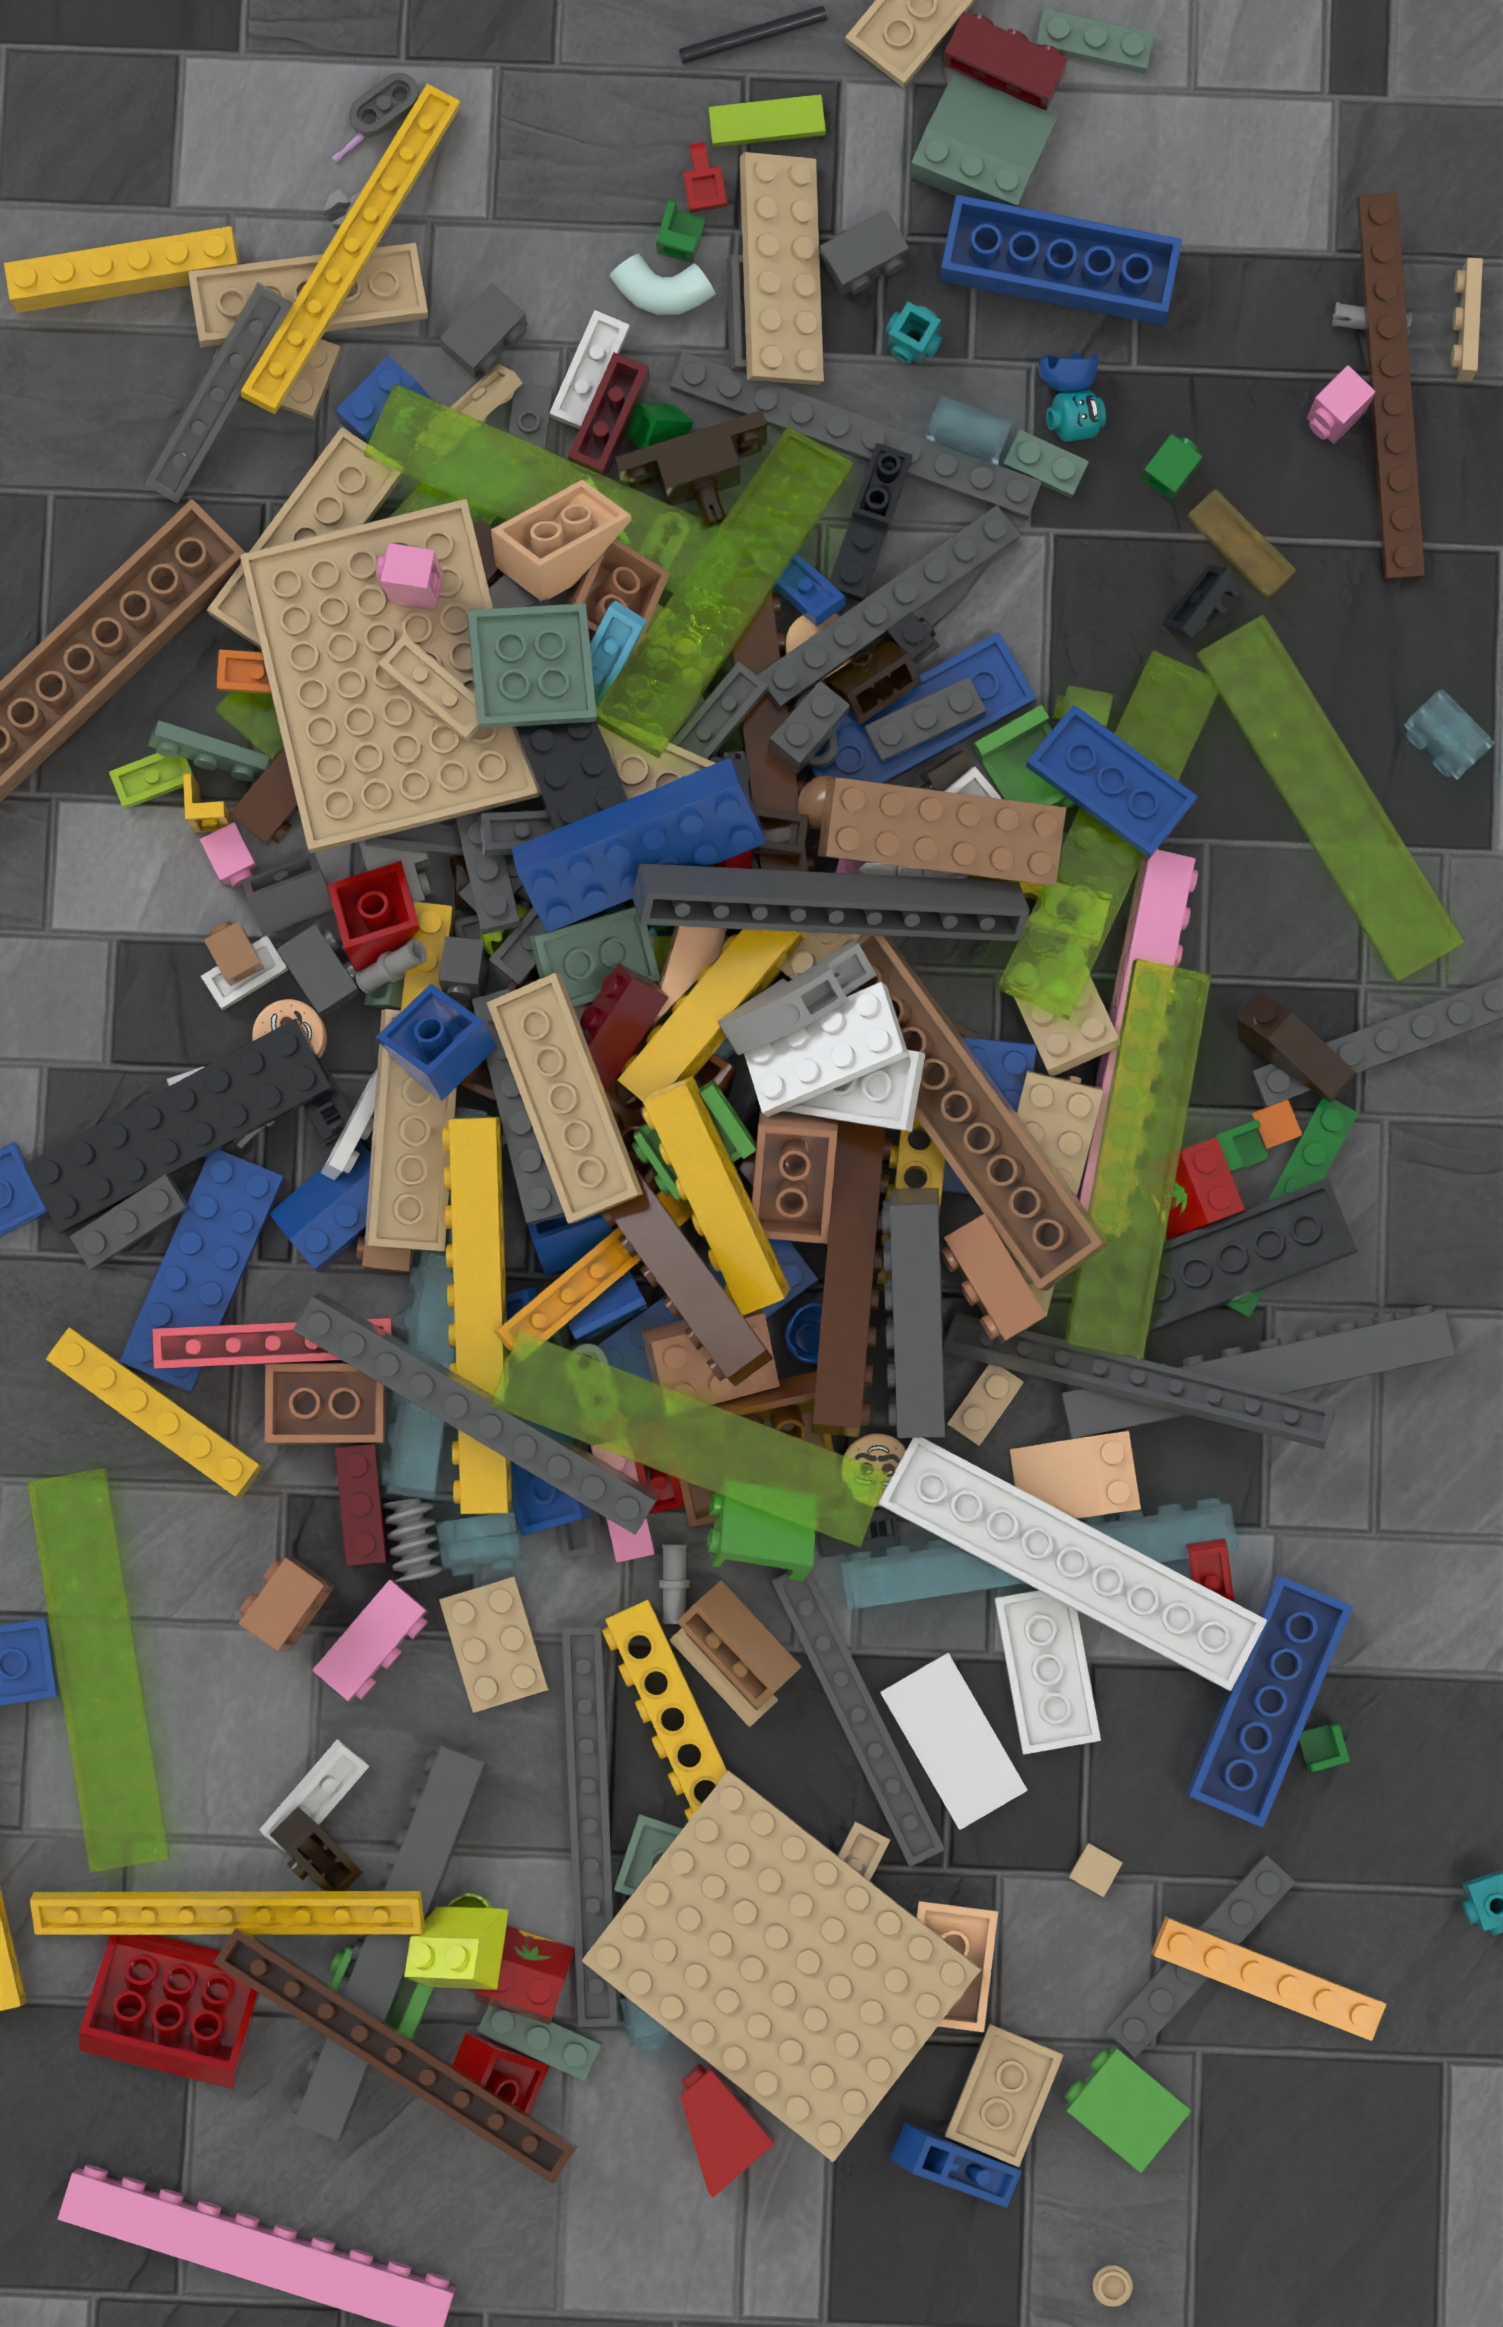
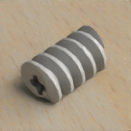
[383,1498,443,1582]

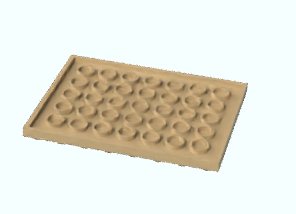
[240,498,539,853]
[581,1770,981,2162]

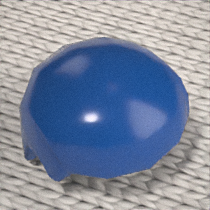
[1038,353,1099,392]
[784,1303,822,1364]

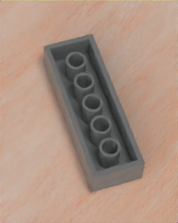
[882,1188,946,1438]

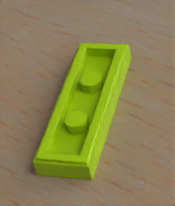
[708,94,826,148]

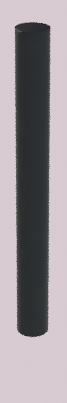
[679,6,828,64]

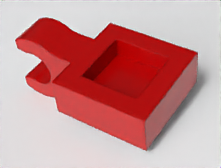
[683,142,727,213]

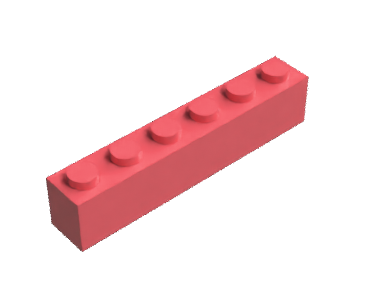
[152,1318,391,1369]

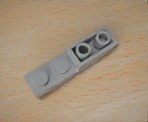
[717,940,876,1055]

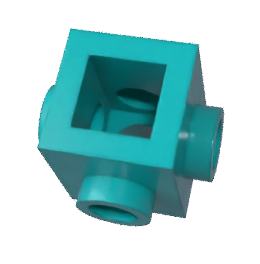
[885,301,943,365]
[1462,1871,1503,1935]

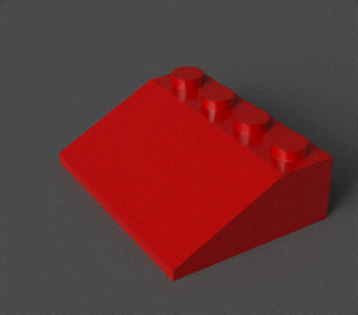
[79,1935,260,2089]

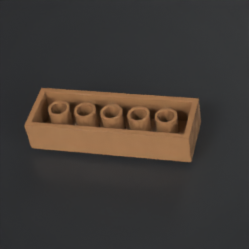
[818,777,1066,886]

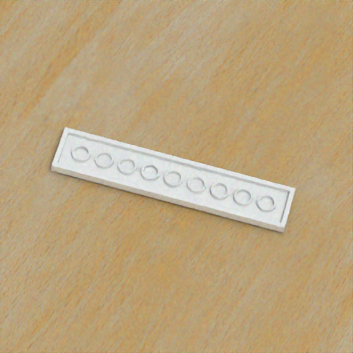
[878,1438,1267,1691]

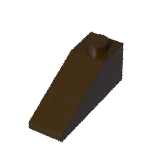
[1237,991,1355,1103]

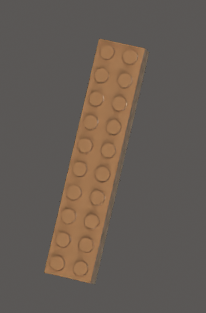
[0,499,246,803]
[846,934,1110,1291]

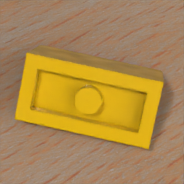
[183,773,233,833]

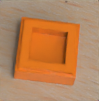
[1251,1099,1302,1150]

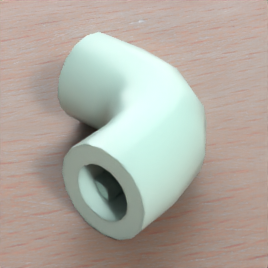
[609,254,716,315]

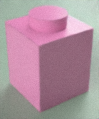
[200,822,259,887]

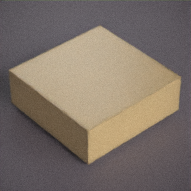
[1068,1842,1123,1897]

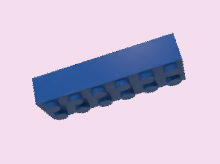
[939,195,1182,326]
[511,757,766,933]
[1185,1575,1353,1827]

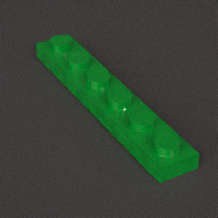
[1224,1097,1358,1318]

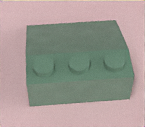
[910,73,1059,207]

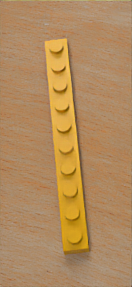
[241,84,460,415]
[30,1891,425,1935]

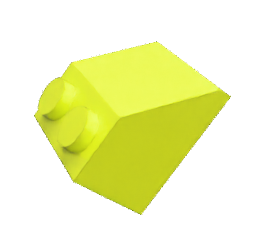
[404,1907,509,1990]

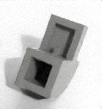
[359,840,432,903]

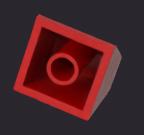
[680,2063,774,2198]

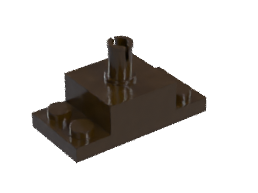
[615,410,767,527]

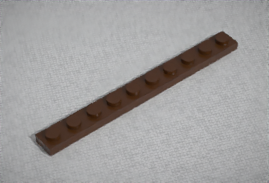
[1357,193,1425,580]

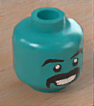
[1046,389,1106,442]

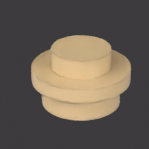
[1092,2265,1133,2307]

